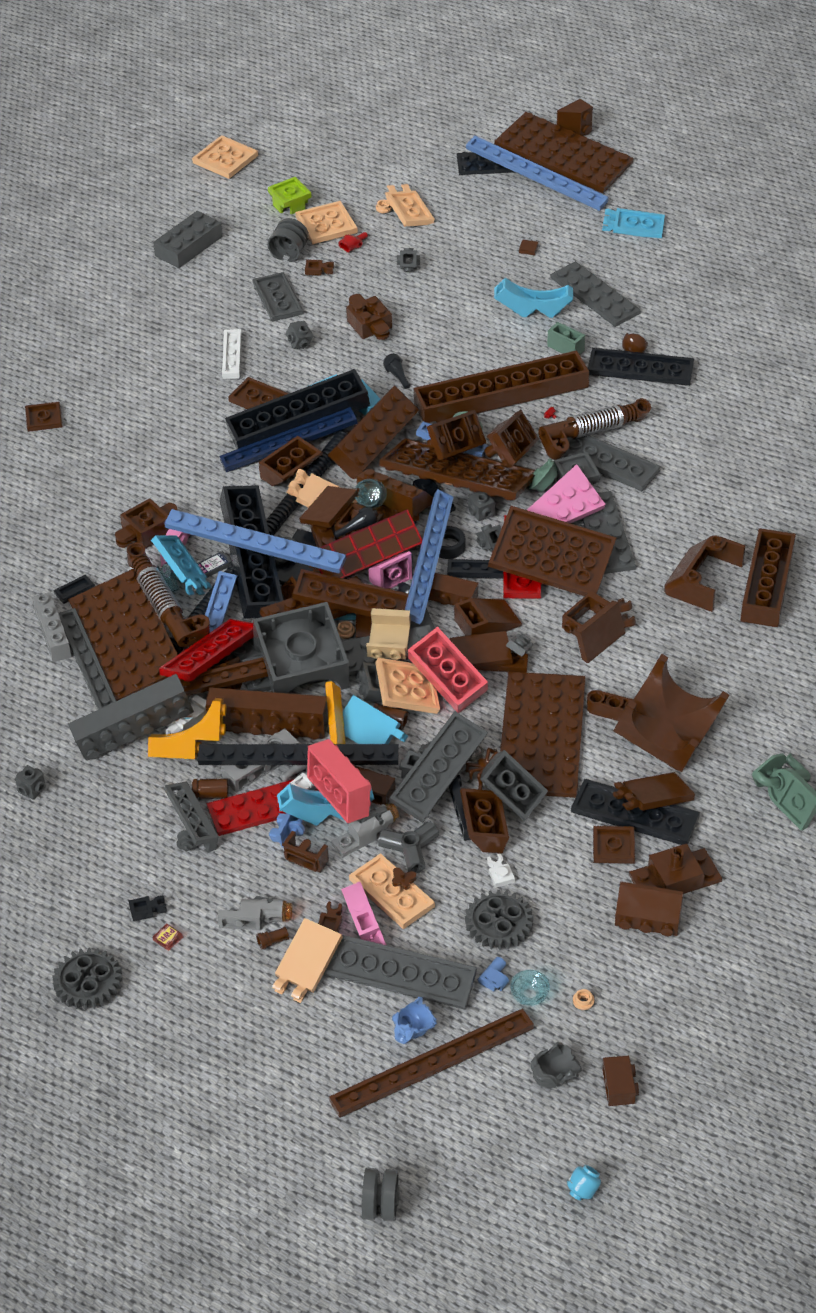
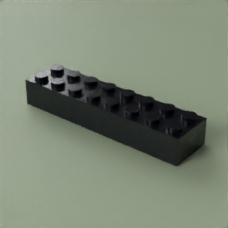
[225,369,370,449]
[220,485,283,619]

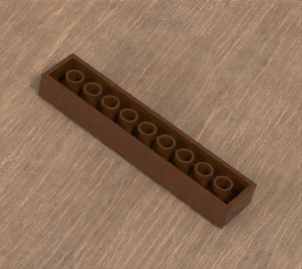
[413,350,589,423]

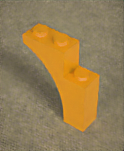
[148,698,226,759]

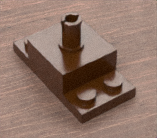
[426,410,487,460]
[484,410,540,466]
[629,843,722,894]

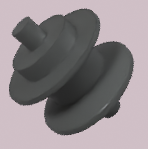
[177,830,197,851]

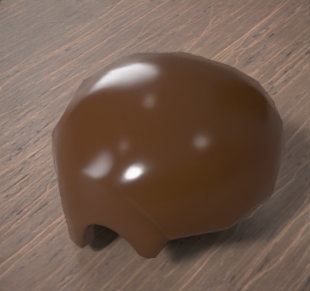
[622,333,648,353]

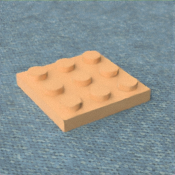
[192,135,258,179]
[295,201,358,245]
[376,658,440,714]

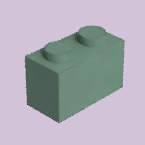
[547,322,585,355]

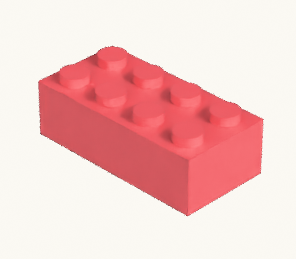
[408,627,488,713]
[307,739,372,823]

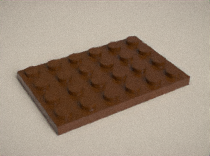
[488,506,616,596]

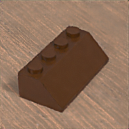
[357,469,433,517]

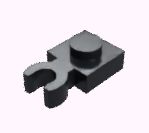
[128,895,167,921]

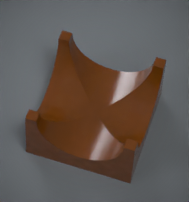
[613,654,730,772]

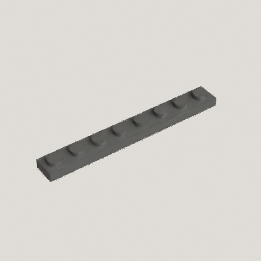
[58,608,116,710]

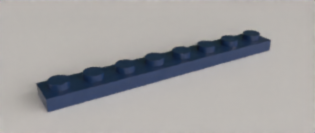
[219,407,357,472]

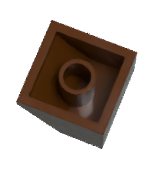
[557,99,593,136]

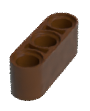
[587,690,633,721]

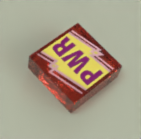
[153,923,183,951]

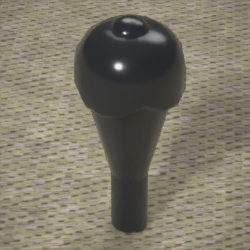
[383,353,411,389]
[334,507,378,538]

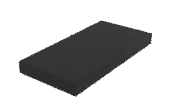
[276,529,317,585]

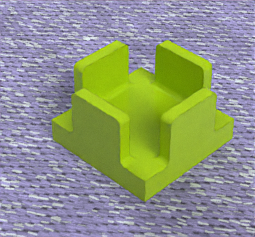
[268,177,312,215]

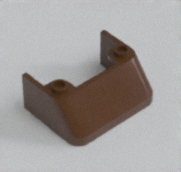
[664,535,746,612]

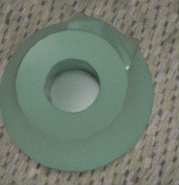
[528,459,557,492]

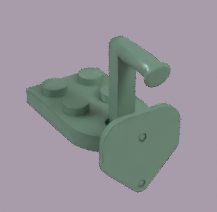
[752,753,816,831]

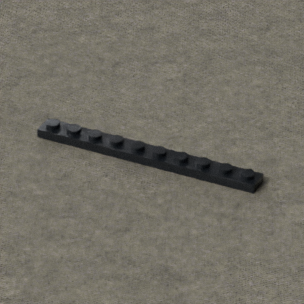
[198,744,399,765]

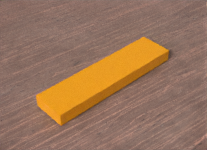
[325,681,345,744]

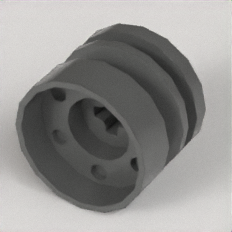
[267,218,309,262]

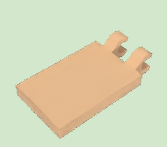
[385,184,435,227]
[286,469,360,521]
[272,918,343,1003]

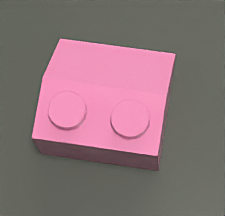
[368,551,412,589]

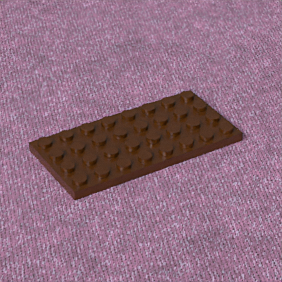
[494,112,634,193]
[379,438,535,501]
[68,569,178,701]
[500,671,585,798]

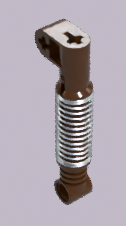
[538,398,651,460]
[127,543,210,648]

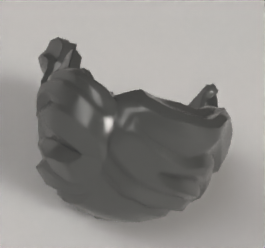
[531,1042,582,1088]

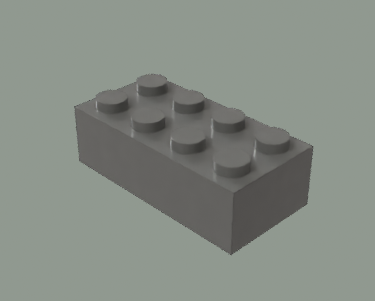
[153,210,222,268]

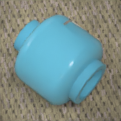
[567,1165,601,1201]

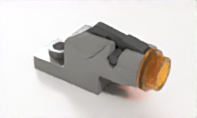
[331,803,399,858]
[218,896,292,930]

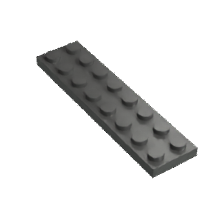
[323,935,477,1010]

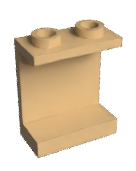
[366,608,411,660]

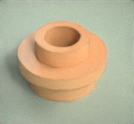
[376,199,392,213]
[337,621,355,639]
[573,989,594,1010]

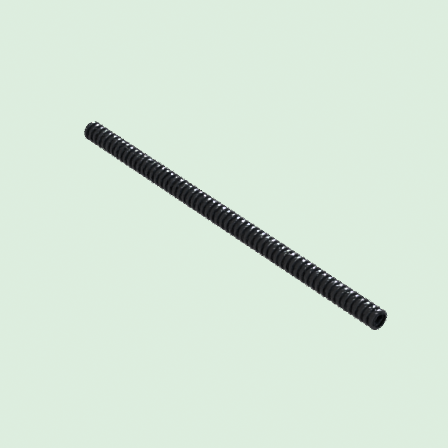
[170,430,347,655]

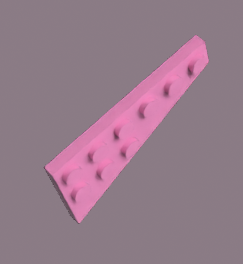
[527,464,606,523]

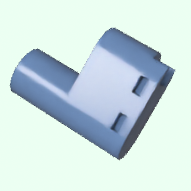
[478,957,509,992]

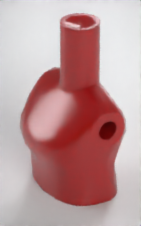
[338,232,368,253]

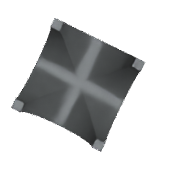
[253,602,349,693]

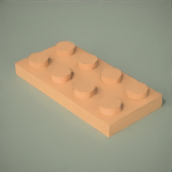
[349,853,435,929]

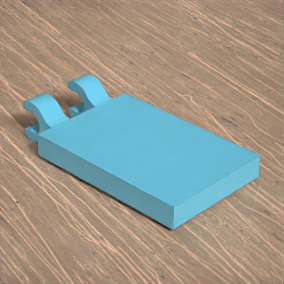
[602,208,665,238]
[151,535,211,595]
[343,695,408,744]

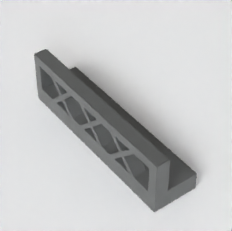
[164,781,219,853]

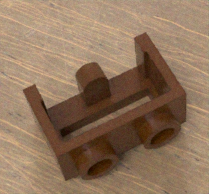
[282,831,329,873]

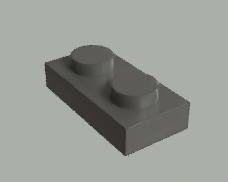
[506,633,534,657]

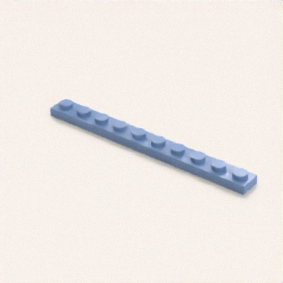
[466,136,608,211]
[405,489,454,625]
[165,509,346,574]

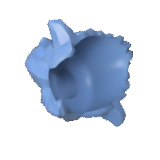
[392,997,437,1044]

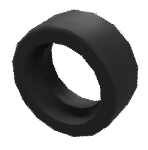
[439,526,466,559]

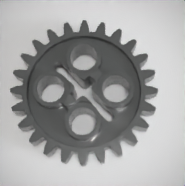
[465,890,533,950]
[52,948,123,1010]

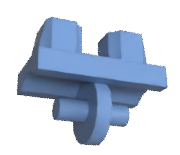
[269,813,305,847]

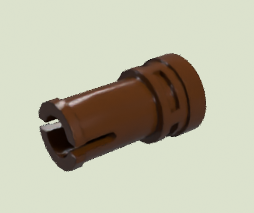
[256,927,289,950]

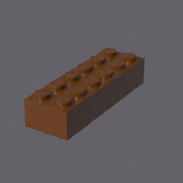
[328,385,419,479]
[740,528,796,627]
[206,688,328,740]

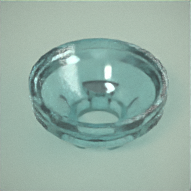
[510,970,550,1006]

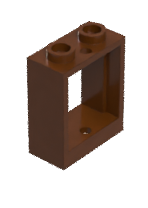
[562,591,610,636]

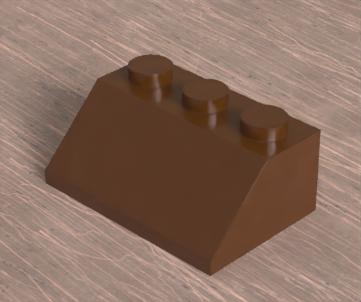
[259,436,322,486]
[460,788,509,854]
[615,882,683,937]

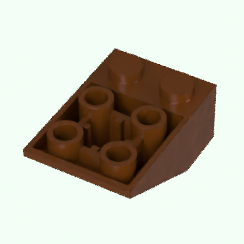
[454,598,522,636]

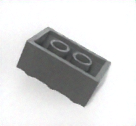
[480,750,548,821]

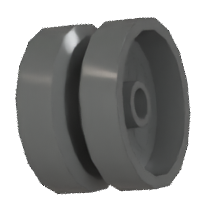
[362,1168,400,1221]

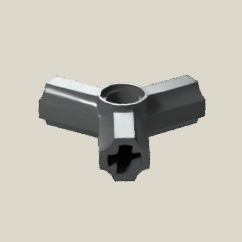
[378,821,439,873]

